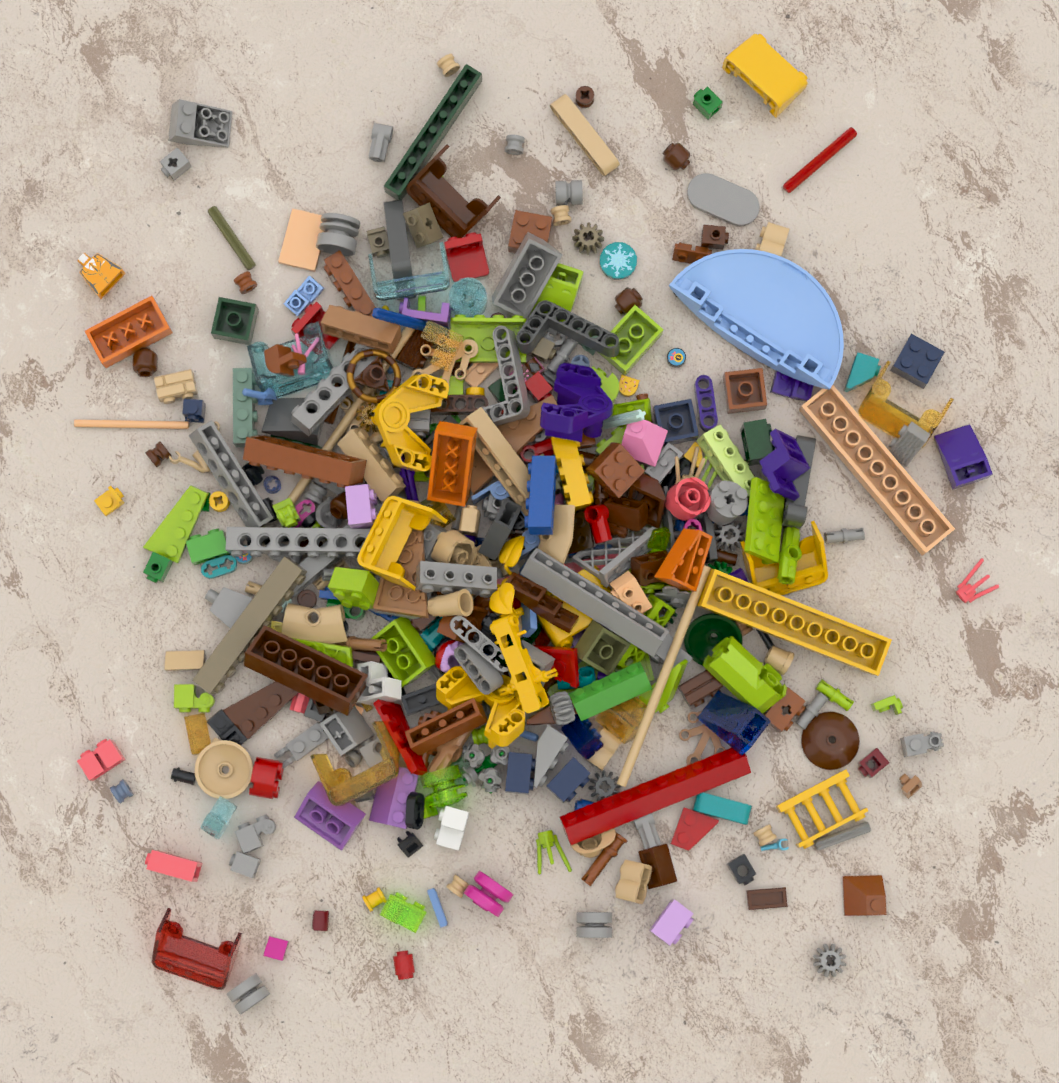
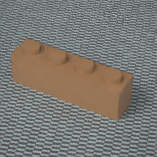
[321,305,402,354]

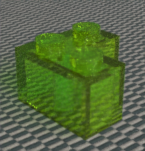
[380,892,427,933]

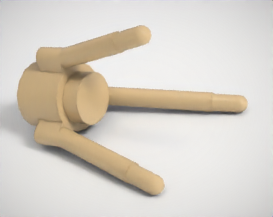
[675,446,706,484]

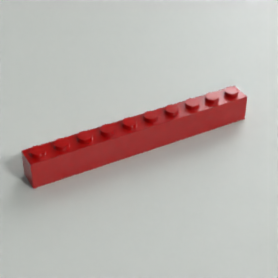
[560,745,751,845]

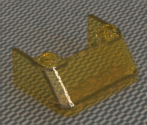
[858,360,954,449]
[310,721,400,806]

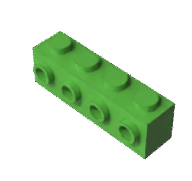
[569,661,652,721]

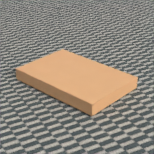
[278,208,324,272]

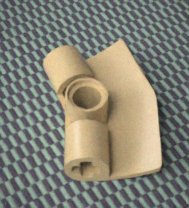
[538,505,575,565]
[282,603,348,644]

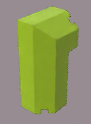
[703,636,787,717]

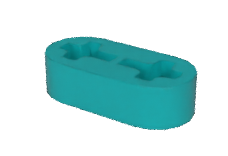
[201,555,238,579]

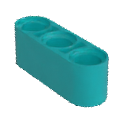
[693,792,752,825]

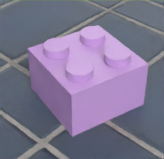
[345,484,378,529]
[649,899,694,946]

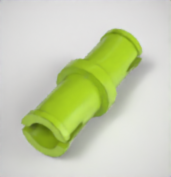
[815,679,854,711]

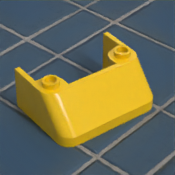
[357,496,448,591]
[740,521,828,595]

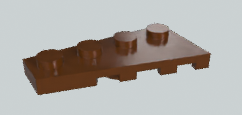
[223,681,299,739]

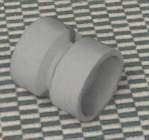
[555,180,583,206]

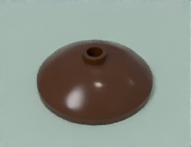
[801,712,860,770]

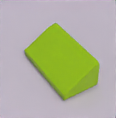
[612,398,652,427]

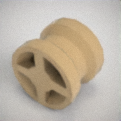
[437,54,460,77]
[551,205,572,226]
[753,824,777,847]
[446,874,469,898]

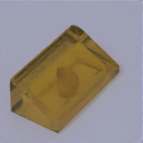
[184,713,211,755]

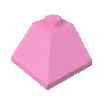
[622,420,668,467]

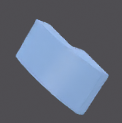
[284,276,325,316]

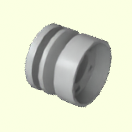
[316,213,360,256]

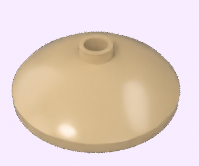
[195,740,253,799]

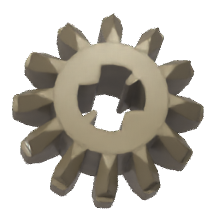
[572,222,604,255]

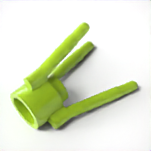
[536,830,572,875]

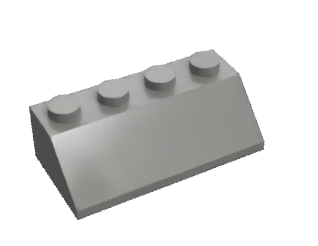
[492,232,562,319]

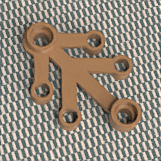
[679,699,734,765]

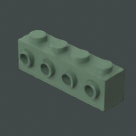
[233,368,258,447]

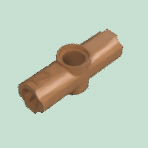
[427,730,473,779]

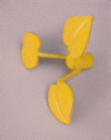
[472,536,525,615]

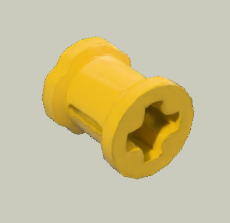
[362,887,388,912]

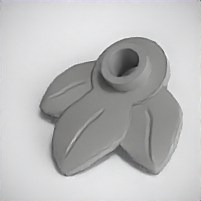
[655,586,691,608]

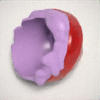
[435,639,464,673]

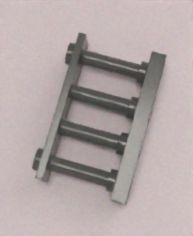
[662,484,718,563]

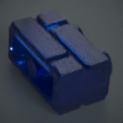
[561,714,604,760]

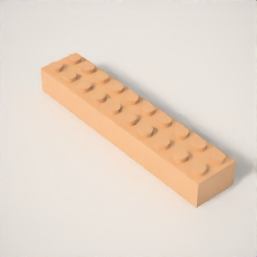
[799,385,955,556]

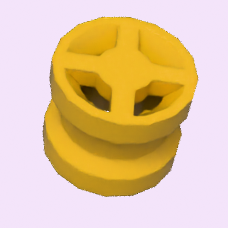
[209,491,230,512]

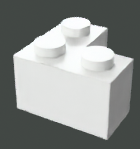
[357,661,401,706]
[434,806,470,851]

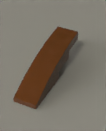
[505,572,579,633]

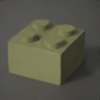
[574,620,631,675]

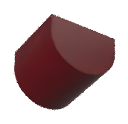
[312,910,329,931]

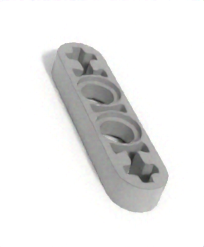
[449,616,509,672]

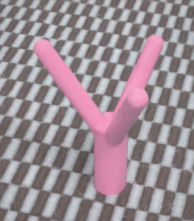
[291,333,320,375]

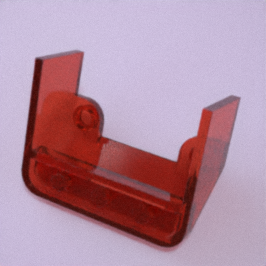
[151,908,242,990]

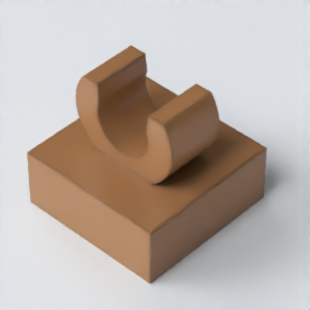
[899,773,922,799]

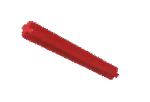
[783,127,857,193]

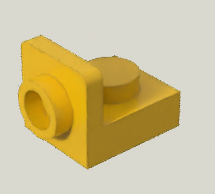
[94,485,124,516]

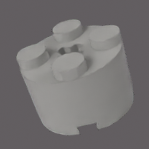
[706,480,748,525]

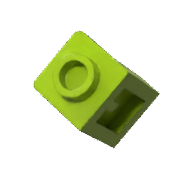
[871,695,903,715]

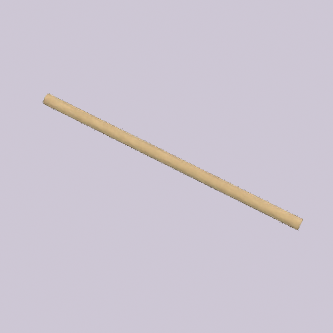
[288,327,415,504]
[617,565,711,787]

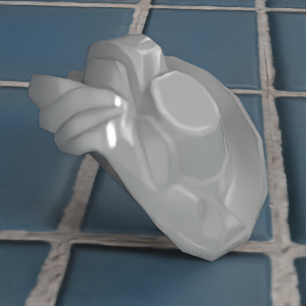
[316,496,342,528]

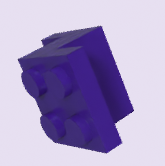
[759,428,810,501]

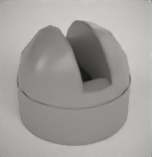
[345,750,362,768]

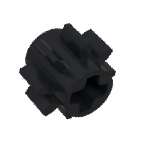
[242,463,265,486]

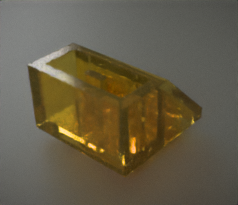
[595,697,647,744]

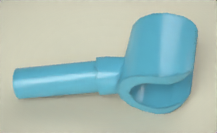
[761,839,789,851]

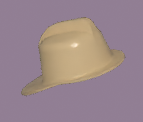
[571,828,616,858]

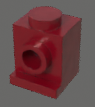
[857,748,890,778]

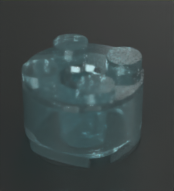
[449,277,487,318]

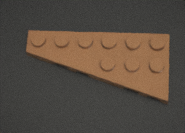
[373,500,429,619]

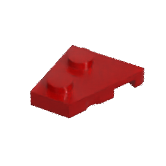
[670,807,719,851]

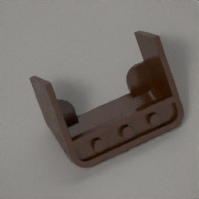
[406,144,501,238]

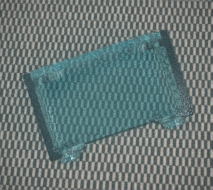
[247,321,334,398]

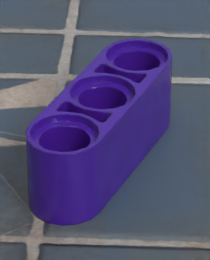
[694,375,718,432]

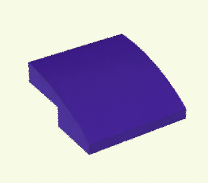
[770,371,814,402]

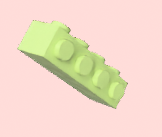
[696,424,755,499]

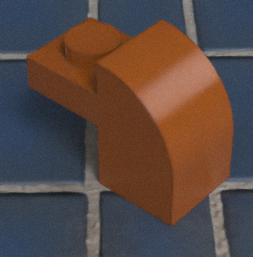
[264,344,307,377]

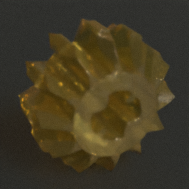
[356,403,379,433]

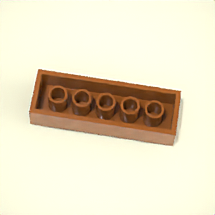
[243,435,367,488]

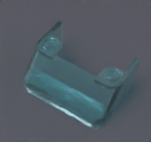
[368,242,450,301]

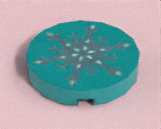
[600,242,637,280]

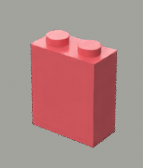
[145,850,203,882]

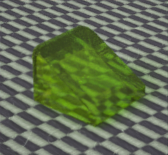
[647,527,671,550]

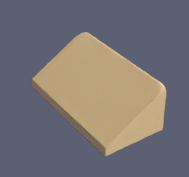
[164,650,205,671]

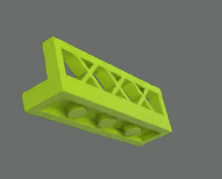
[618,593,675,668]

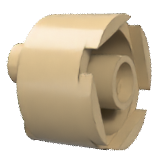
[431,530,477,565]

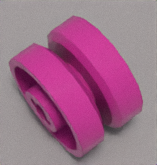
[464,870,514,917]

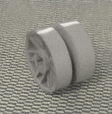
[576,912,612,938]
[227,973,270,1015]

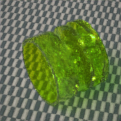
[420,764,468,809]

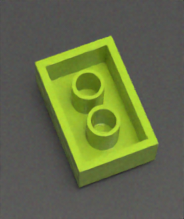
[598,305,664,375]
[371,617,436,688]

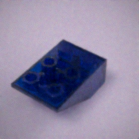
[697,691,771,756]

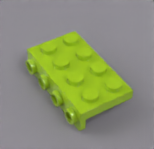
[450,314,527,363]
[744,477,784,565]

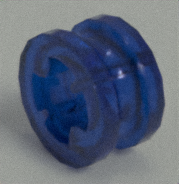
[263,476,281,494]

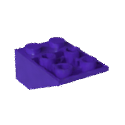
[934,424,993,490]

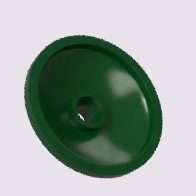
[684,613,743,666]

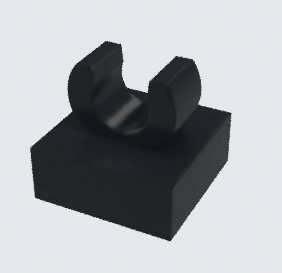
[397,831,423,858]

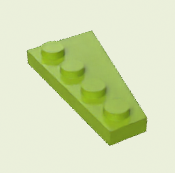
[143,485,209,563]

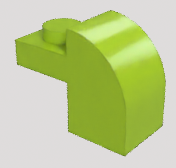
[592,366,619,403]

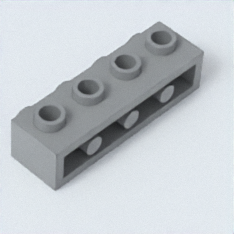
[416,561,497,598]

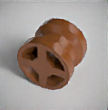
[234,271,257,294]

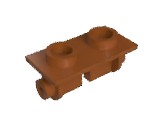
[672,242,712,264]

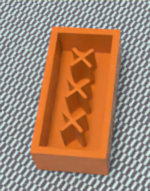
[85,295,173,368]
[427,421,478,507]

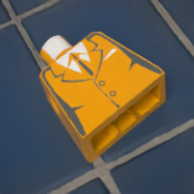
[77,253,126,299]

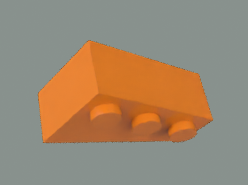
[654,528,713,592]

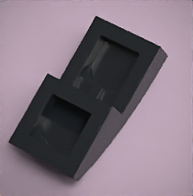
[206,709,247,745]

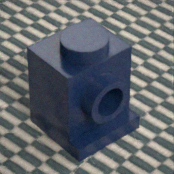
[182,399,206,423]

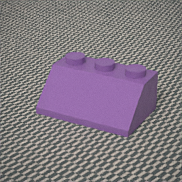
[369,764,420,829]
[294,781,366,851]

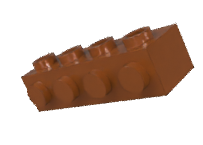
[323,250,376,317]
[405,698,488,756]

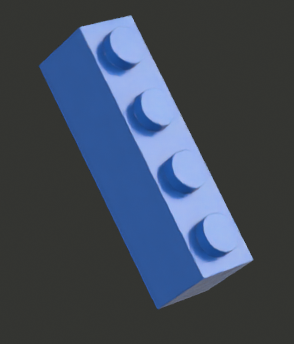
[525,456,557,535]

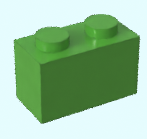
[186,529,231,565]

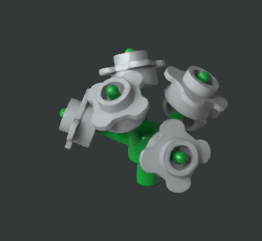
[461,743,510,794]

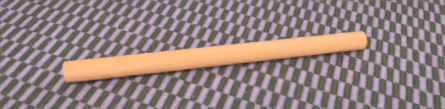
[74,419,189,429]

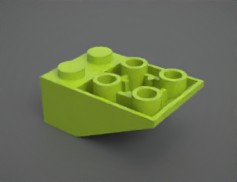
[530,263,584,322]

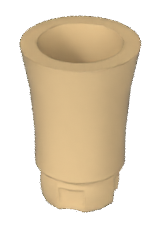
[427,589,473,617]

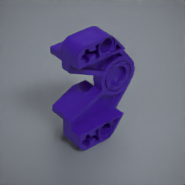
[540,363,613,442]

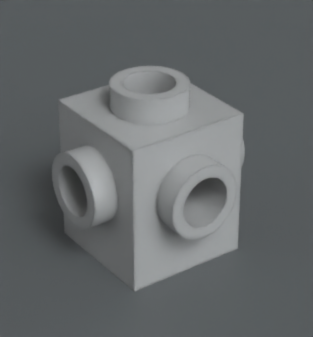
[482,493,512,521]

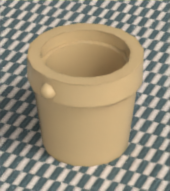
[764,645,795,675]

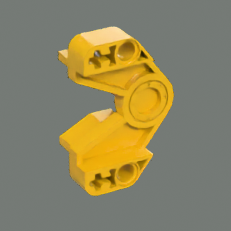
[371,374,449,472]
[436,666,525,749]

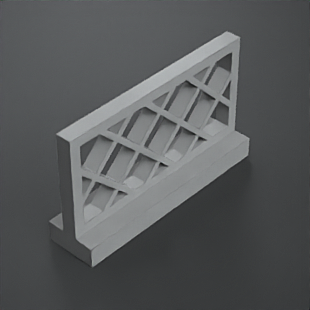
[572,526,660,588]

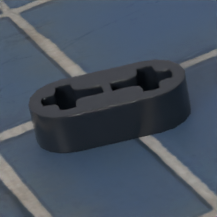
[405,792,425,830]

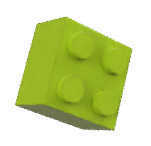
[328,567,379,610]

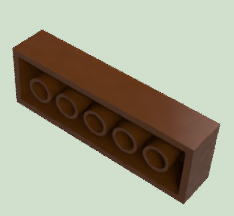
[244,625,368,716]

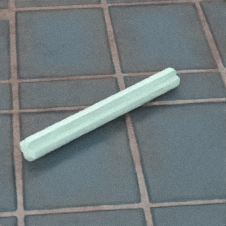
[603,409,646,429]

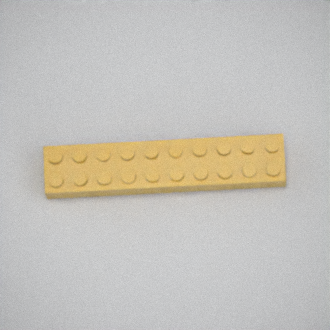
[697,569,892,676]

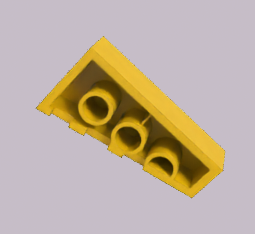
[551,436,594,512]

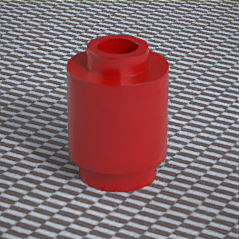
[393,950,415,980]

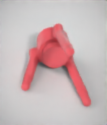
[956,558,999,603]

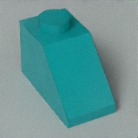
[844,352,881,392]

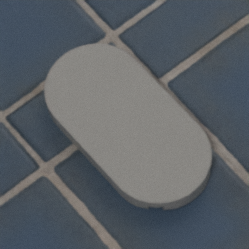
[687,173,759,226]

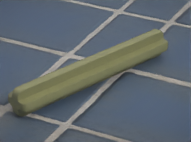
[208,206,256,270]

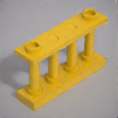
[776,769,868,849]

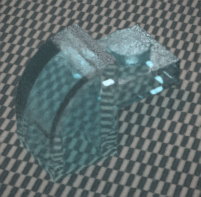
[200,796,238,839]

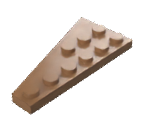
[470,395,558,495]

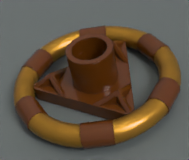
[346,349,401,404]

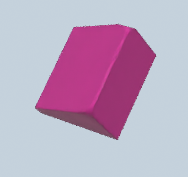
[263,936,289,961]

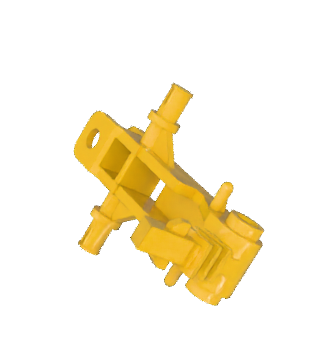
[490,607,558,713]

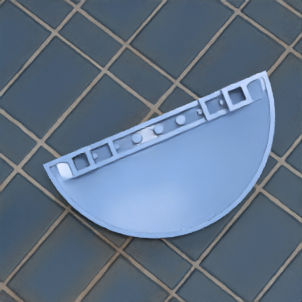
[669,249,844,390]

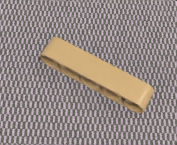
[550,94,620,176]

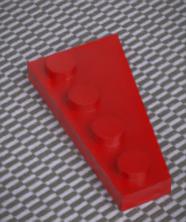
[373,699,428,776]

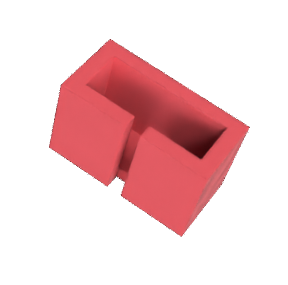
[77,739,125,781]

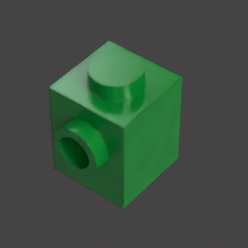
[693,86,723,120]
[143,552,173,584]

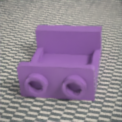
[399,297,451,328]

